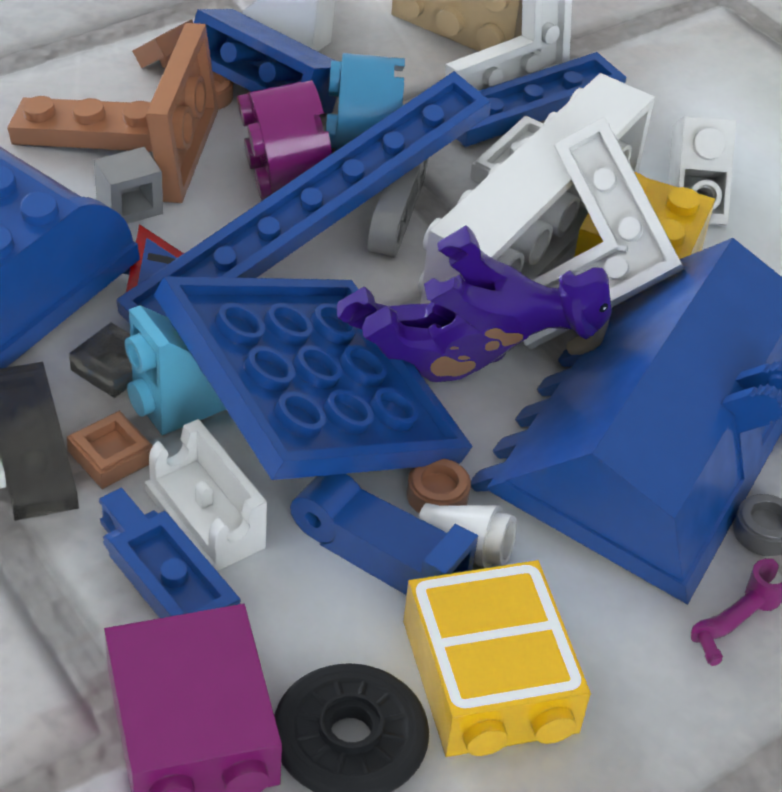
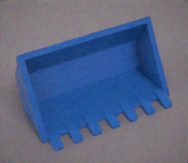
[471,238,782,605]

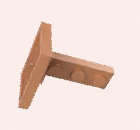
[7,23,218,203]

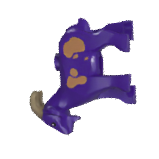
[337,225,612,382]

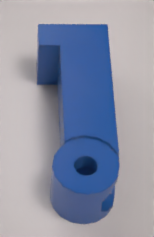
[290,474,478,595]

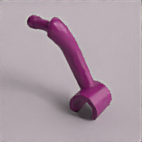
[691,558,782,666]

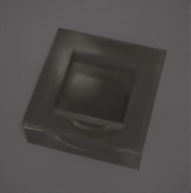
[69,322,133,398]

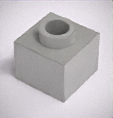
[94,147,163,224]

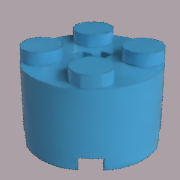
[326,53,405,151]

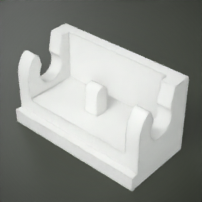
[144,419,267,571]

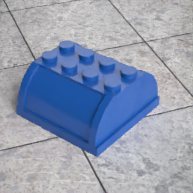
[0,147,140,372]

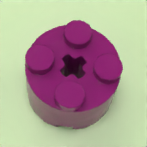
[237,80,332,199]

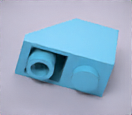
[125,305,226,436]

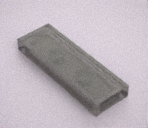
[0,361,79,521]

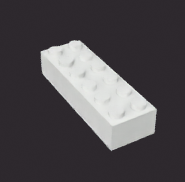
[418,73,655,304]

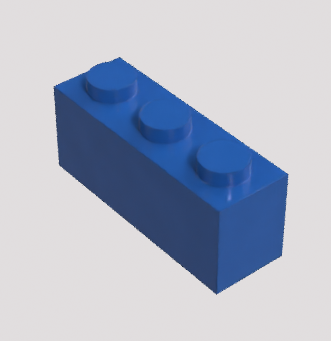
[194,9,337,114]

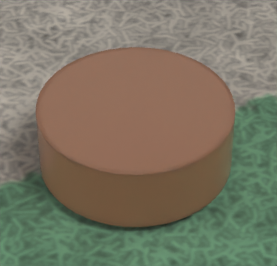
[407,459,471,514]

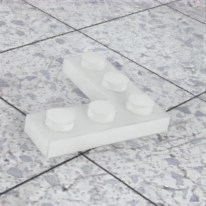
[445,0,572,91]
[523,116,684,350]

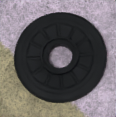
[274,663,429,792]

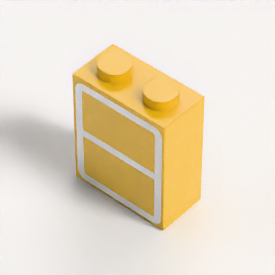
[403,560,591,757]

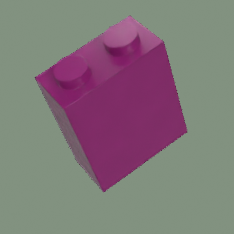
[104,603,282,792]

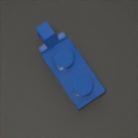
[99,487,241,618]

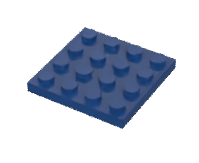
[154,276,473,480]

